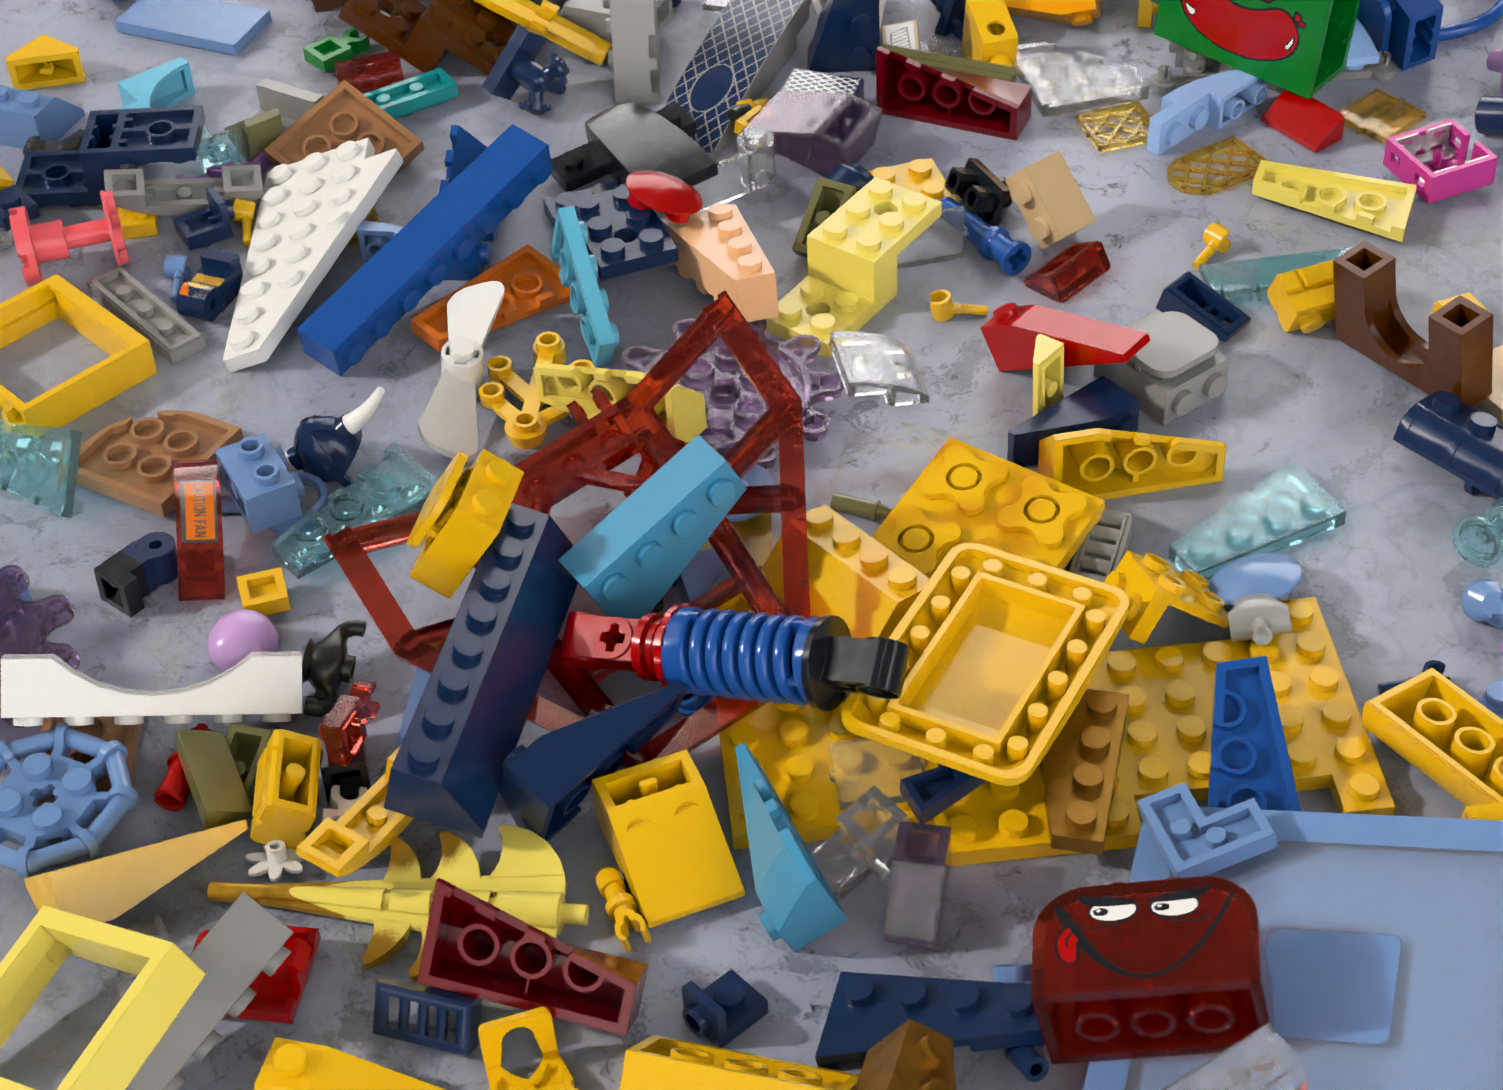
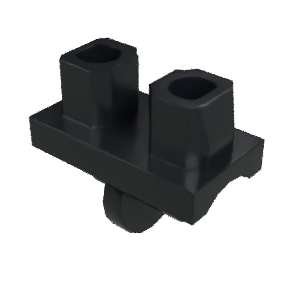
[945,158,1012,226]

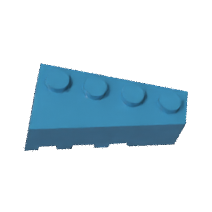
[558,435,747,619]

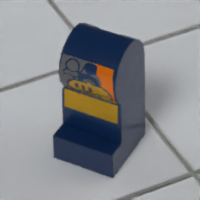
[176,247,243,321]

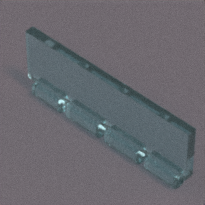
[1199,247,1353,304]

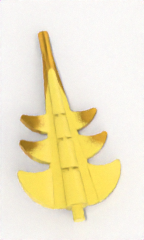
[207,824,589,982]

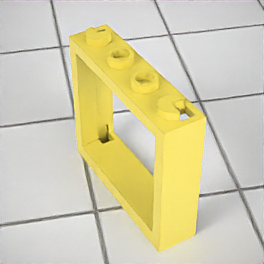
[0,905,206,1090]

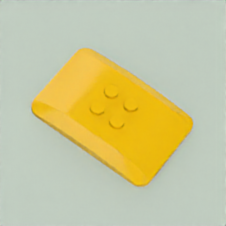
[841,542,1130,786]

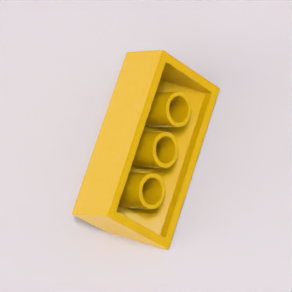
[756,504,930,638]
[620,1035,859,1090]

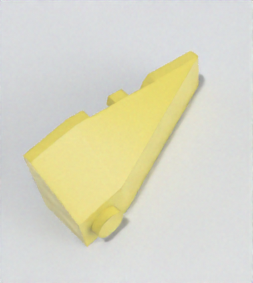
[533,363,707,456]

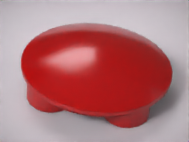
[626,170,703,224]

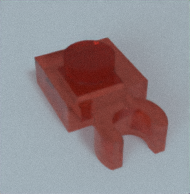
[320,680,380,767]

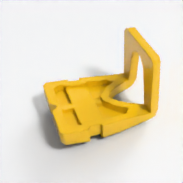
[478,1006,579,1090]

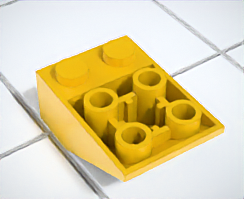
[592,749,745,929]

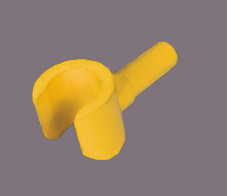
[232,198,256,247]
[1192,222,1230,270]
[930,289,988,322]

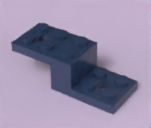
[15,105,206,209]
[543,181,678,281]

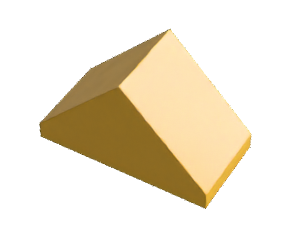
[6,34,86,90]

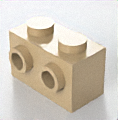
[1005,150,1097,250]

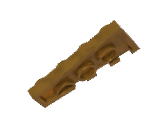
[1040,689,1129,856]

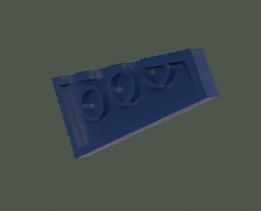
[815,972,1054,1070]

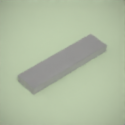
[87,266,207,365]

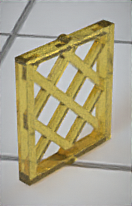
[1076,101,1152,153]

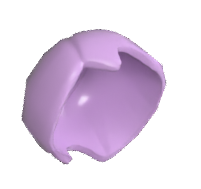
[208,609,281,672]

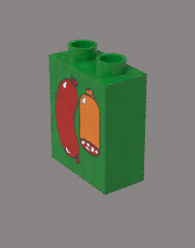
[1150,0,1361,99]

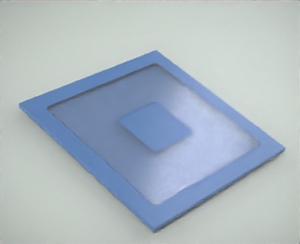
[1083,807,1503,1090]

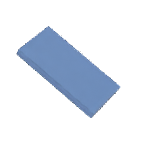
[115,0,272,56]

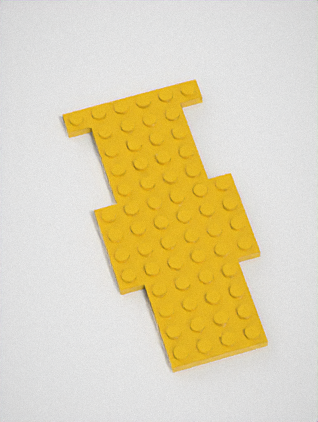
[714,597,1395,868]

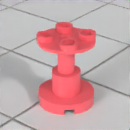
[8,190,130,287]

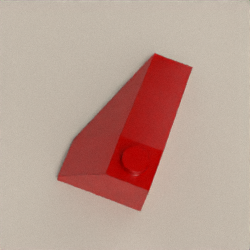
[980,303,1151,372]

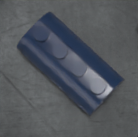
[1393,390,1503,503]

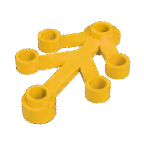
[479,331,594,449]

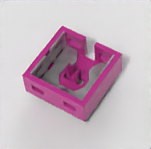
[1383,118,1498,204]

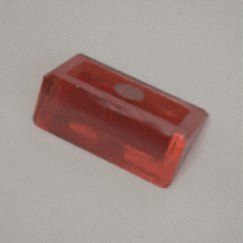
[1023,241,1111,303]

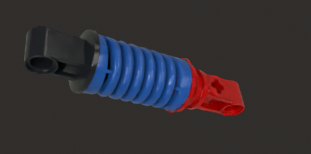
[558,603,911,711]

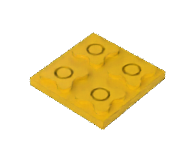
[872,437,1105,578]

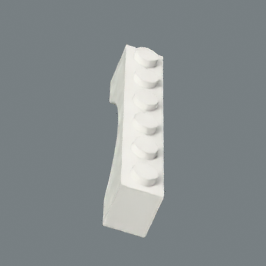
[1,651,302,726]

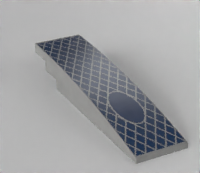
[663,0,812,160]

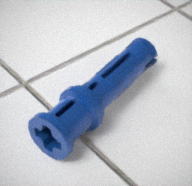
[938,196,1032,276]

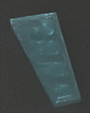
[271,443,438,579]

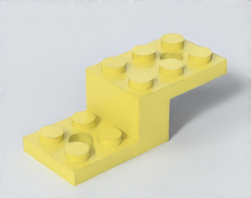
[761,177,942,358]

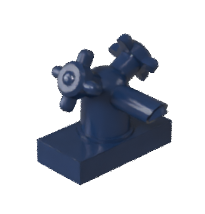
[481,24,570,115]

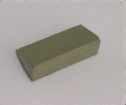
[175,729,253,829]

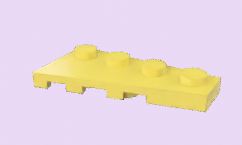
[1252,160,1417,242]

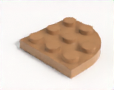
[58,410,244,518]

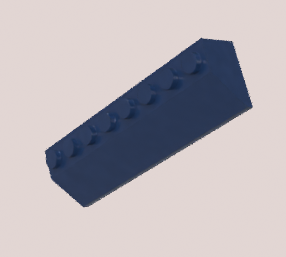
[384,503,579,838]

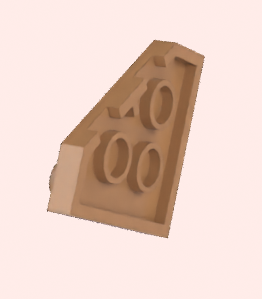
[264,79,424,173]

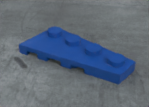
[1207,656,1301,811]

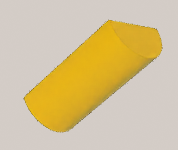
[1362,668,1503,806]

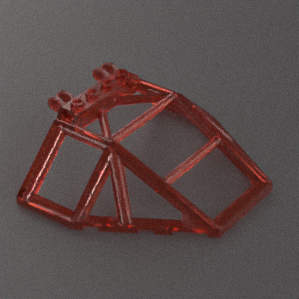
[322,291,810,768]

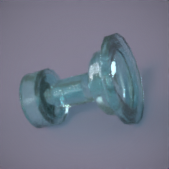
[1452,498,1503,567]

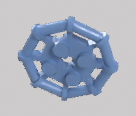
[0,723,139,878]

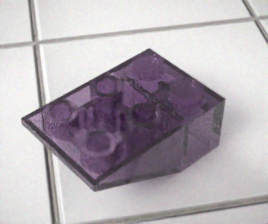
[741,91,882,178]

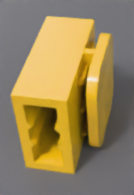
[407,448,524,599]

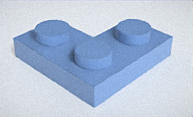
[1137,782,1278,886]

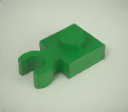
[303,28,371,74]

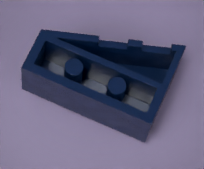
[807,0,880,73]

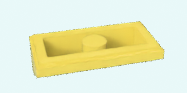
[1033,334,1064,416]

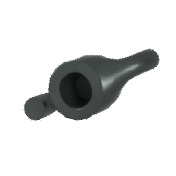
[302,620,367,717]

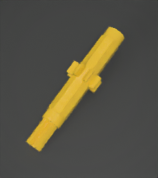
[473,0,612,67]

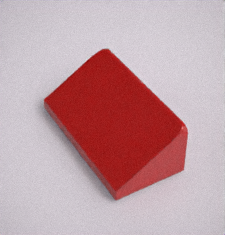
[1261,89,1345,153]

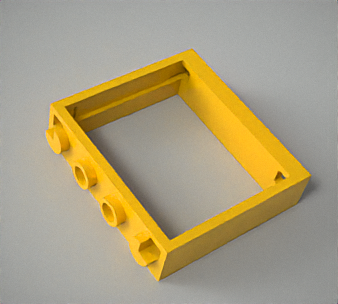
[0,274,157,443]

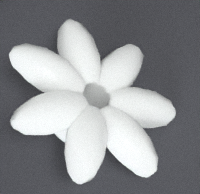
[245,840,305,882]

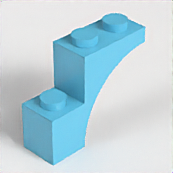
[117,57,195,109]

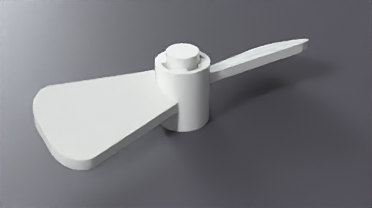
[418,281,504,462]

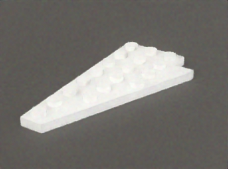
[222,138,403,373]

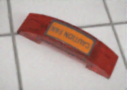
[173,460,225,601]

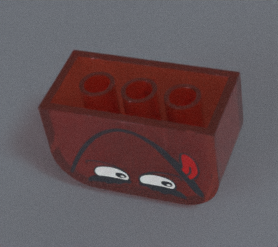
[1031,876,1276,1065]

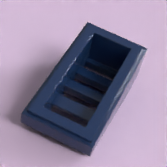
[1156,271,1252,342]
[373,978,482,1055]

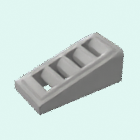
[1069,507,1134,583]

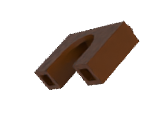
[1333,240,1493,407]

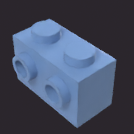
[215,433,305,534]

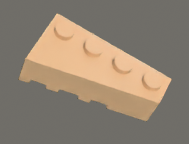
[659,203,779,324]

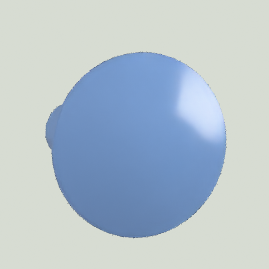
[1209,552,1304,608]

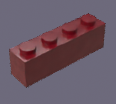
[876,46,1032,141]
[417,878,649,1036]

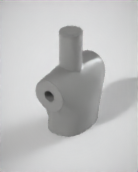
[1227,593,1292,645]

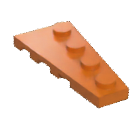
[410,244,570,352]

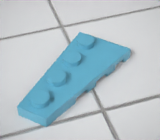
[550,206,620,367]

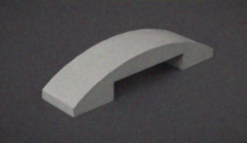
[104,165,263,216]

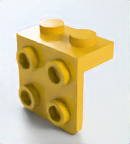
[1104,550,1229,644]

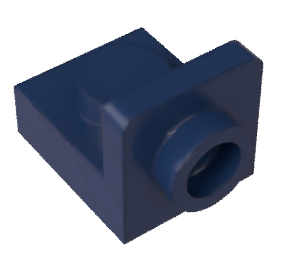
[682,969,768,1048]

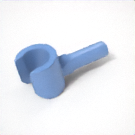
[164,254,192,303]

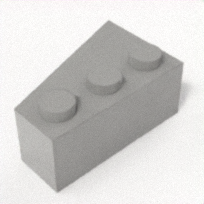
[603,0,661,105]

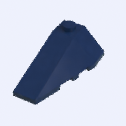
[499,681,687,842]

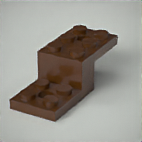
[338,0,517,76]

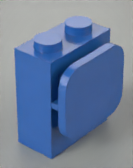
[1357,0,1444,71]

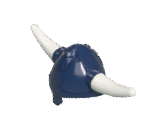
[285,387,385,488]

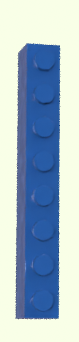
[297,124,553,376]

